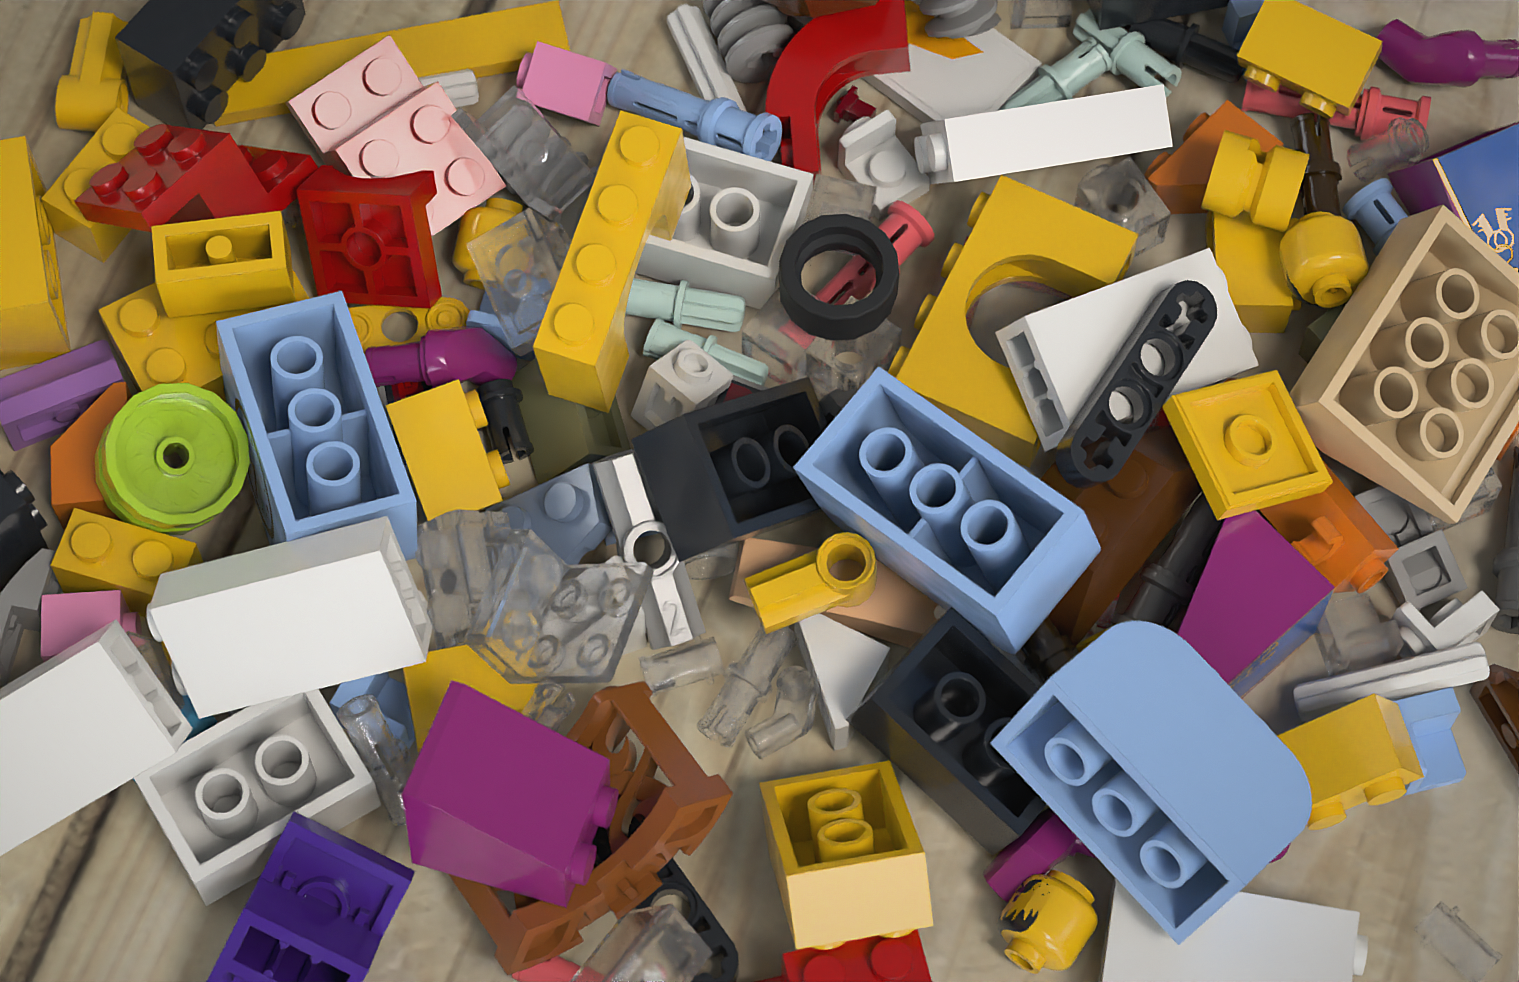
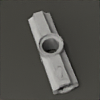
[592,449,706,650]

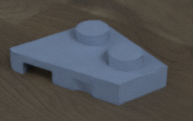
[486,463,613,627]

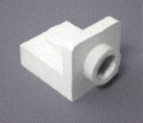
[838,110,930,221]
[630,340,733,431]
[1387,591,1500,659]

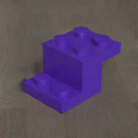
[206,811,416,982]

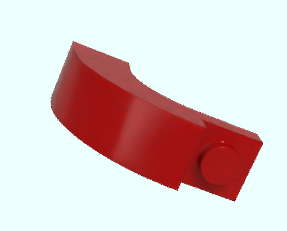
[766,0,911,194]

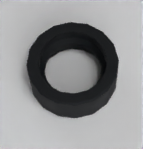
[779,214,899,341]

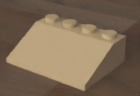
[1289,205,1519,525]

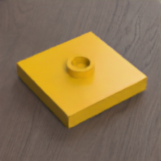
[1162,370,1333,520]

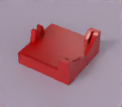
[296,165,442,309]

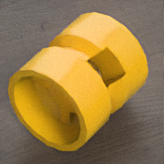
[1201,130,1310,233]

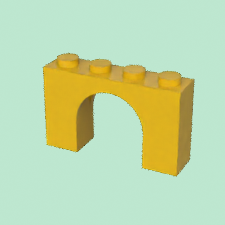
[533,110,691,413]
[888,175,1139,468]

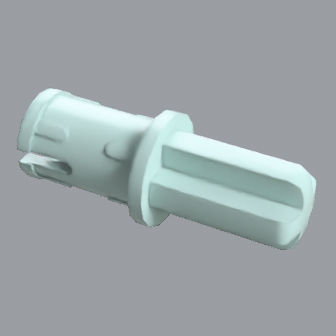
[1073,9,1182,97]
[999,37,1112,111]
[625,278,746,332]
[643,318,769,386]

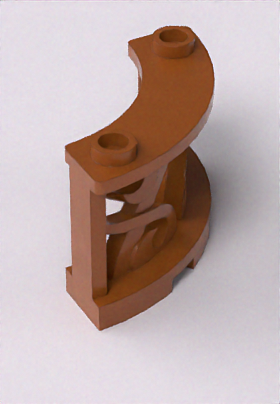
[448,681,733,975]

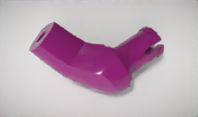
[1376,19,1519,88]
[365,326,517,388]
[983,808,1099,903]

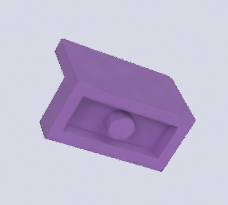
[0,340,124,451]

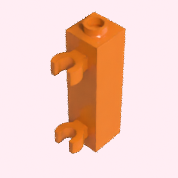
[1225,378,1399,593]

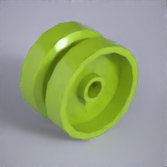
[94,383,250,535]

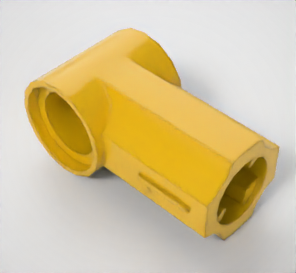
[55,12,129,132]
[744,532,877,634]

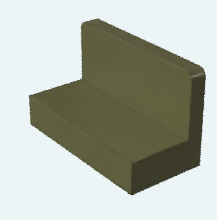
[512,358,631,485]

